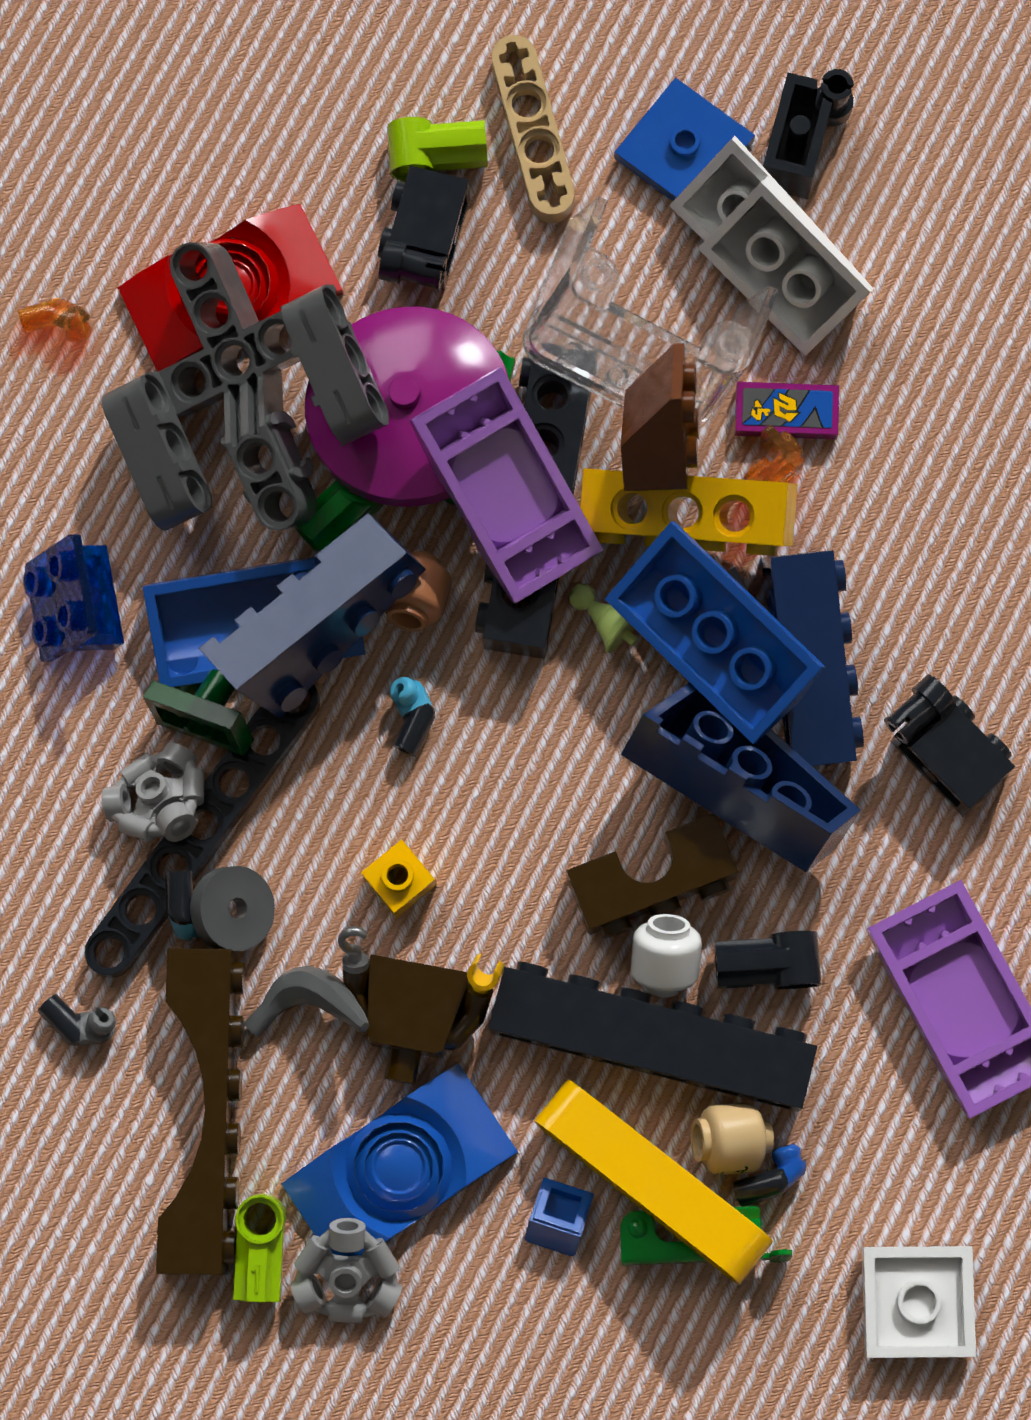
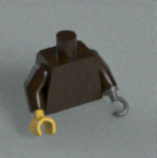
[338,926,504,1085]

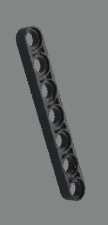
[84,684,320,978]

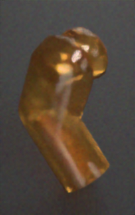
[17,298,92,342]

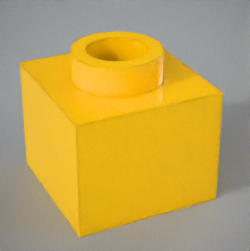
[361,839,437,918]

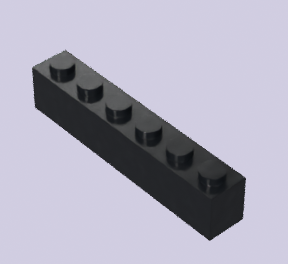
[488,961,817,1112]

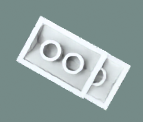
[669,136,874,356]

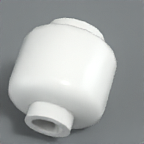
[631,914,702,997]

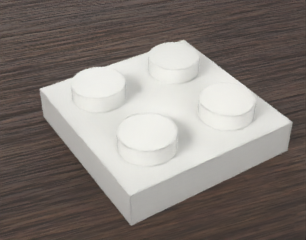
[862,1246,976,1358]

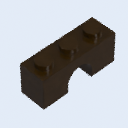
[566,814,738,939]

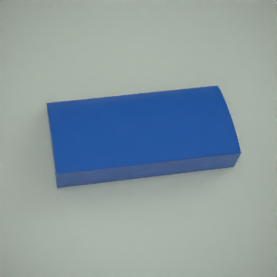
[142,556,366,687]

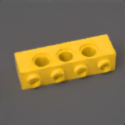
[580,468,798,556]

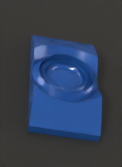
[282,1063,518,1256]

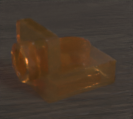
[744,424,804,483]

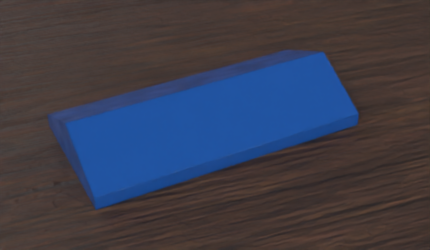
[605,521,825,744]

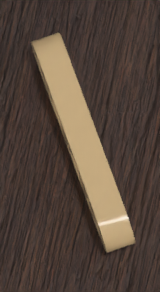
[492,35,575,223]

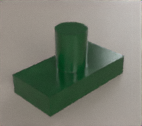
[143,669,254,756]

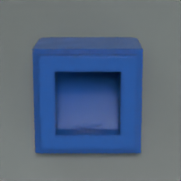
[524,1177,594,1256]

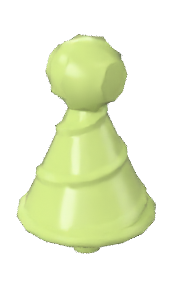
[569,584,638,653]

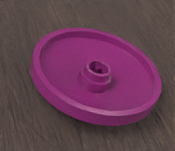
[305,306,509,507]

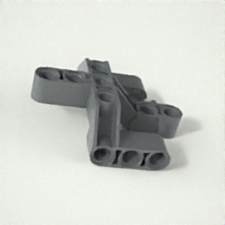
[101,242,389,531]

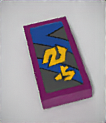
[735,382,839,440]

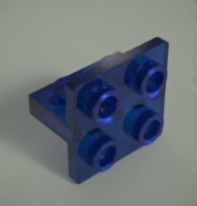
[23,534,124,662]

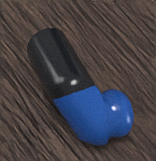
[734,1144,807,1207]

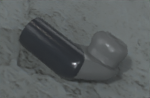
[37,994,116,1046]

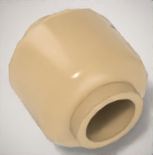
[691,1103,774,1175]

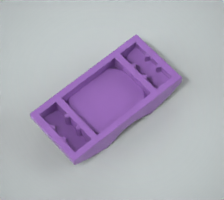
[409,367,603,603]
[866,880,1031,1119]

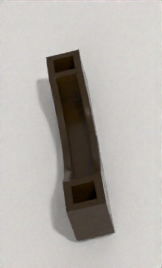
[156,948,246,1275]

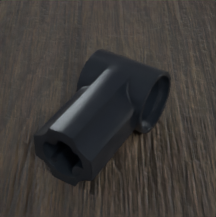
[714,931,822,989]

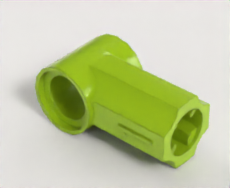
[387,117,488,181]
[233,1193,287,1302]

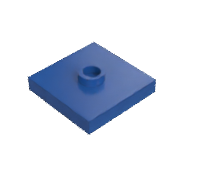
[614,77,755,201]

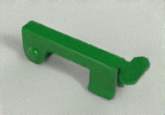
[620,1206,792,1266]

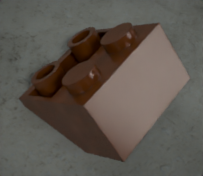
[621,343,700,491]

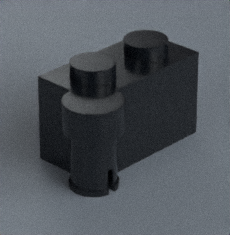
[763,69,854,200]
[378,166,470,290]
[884,674,1015,817]

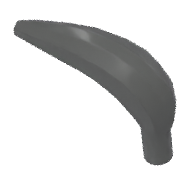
[244,966,369,1037]

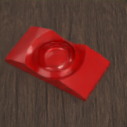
[117,204,343,372]

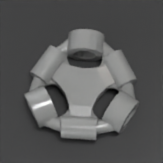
[101,742,205,842]
[291,1218,403,1324]

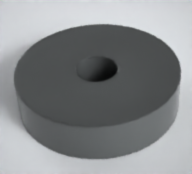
[190,866,275,951]

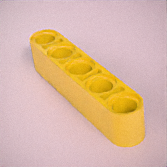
[534,1079,774,1285]

